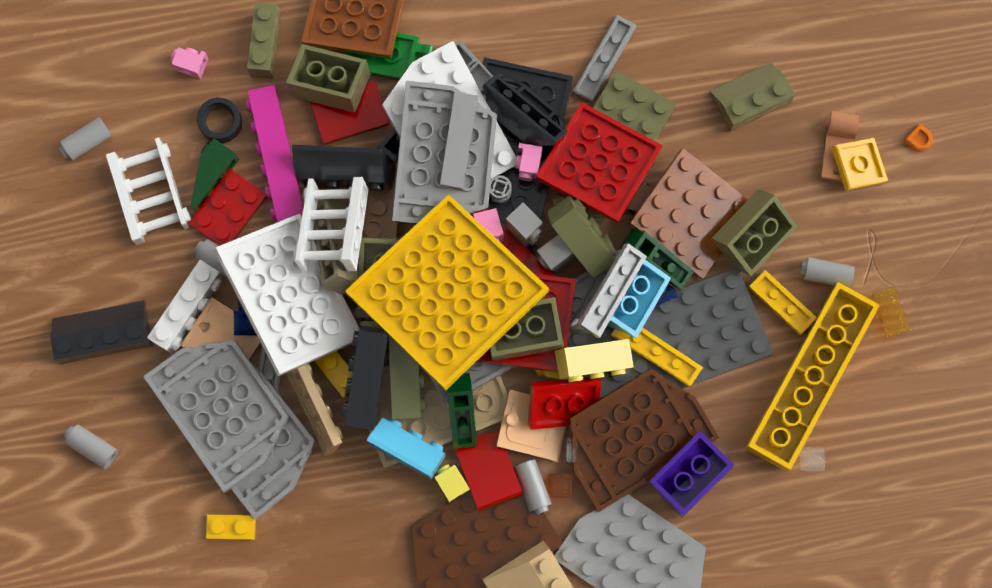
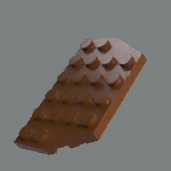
[569,368,719,512]
[412,490,564,588]

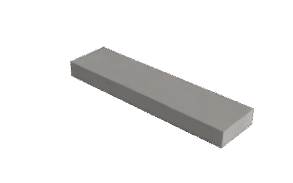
[573,15,637,104]
[439,92,478,189]

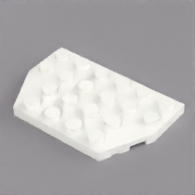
[382,41,517,179]

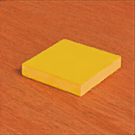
[832,138,888,191]

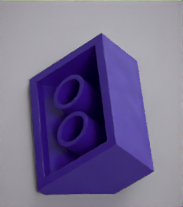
[649,431,734,518]

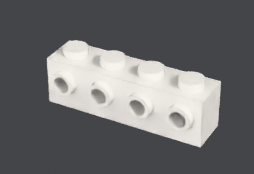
[147,260,223,355]

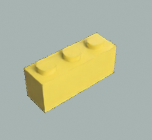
[555,339,634,382]

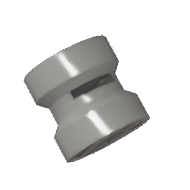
[489,175,512,204]

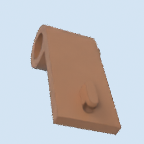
[821,110,859,182]

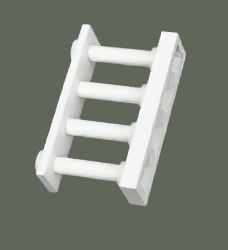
[106,138,191,245]
[293,177,369,272]

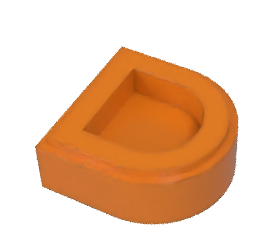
[904,123,933,152]

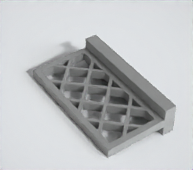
[569,243,647,338]

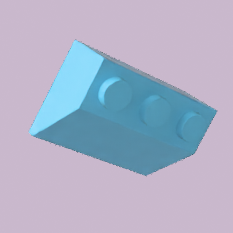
[607,260,671,338]
[367,417,446,480]

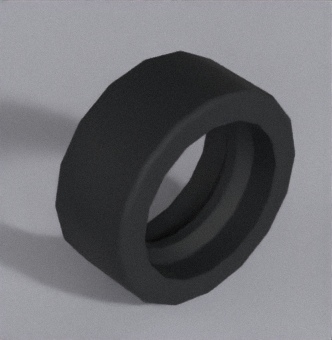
[197,97,242,143]

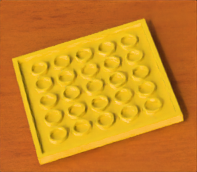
[345,194,549,391]

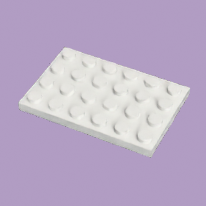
[214,214,359,376]

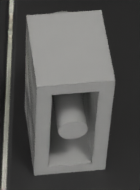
[506,203,543,247]
[537,234,577,273]

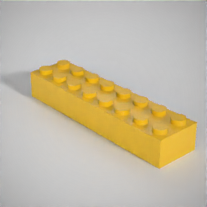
[745,282,880,472]

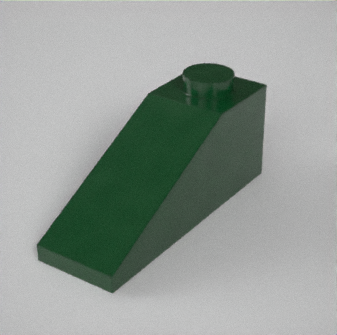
[191,139,239,213]
[620,229,694,290]
[447,373,477,449]

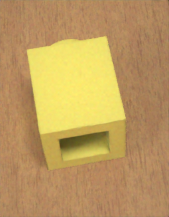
[435,464,470,503]

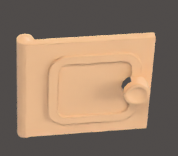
[181,297,260,359]
[496,390,566,463]

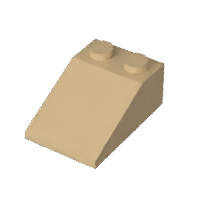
[482,541,573,588]

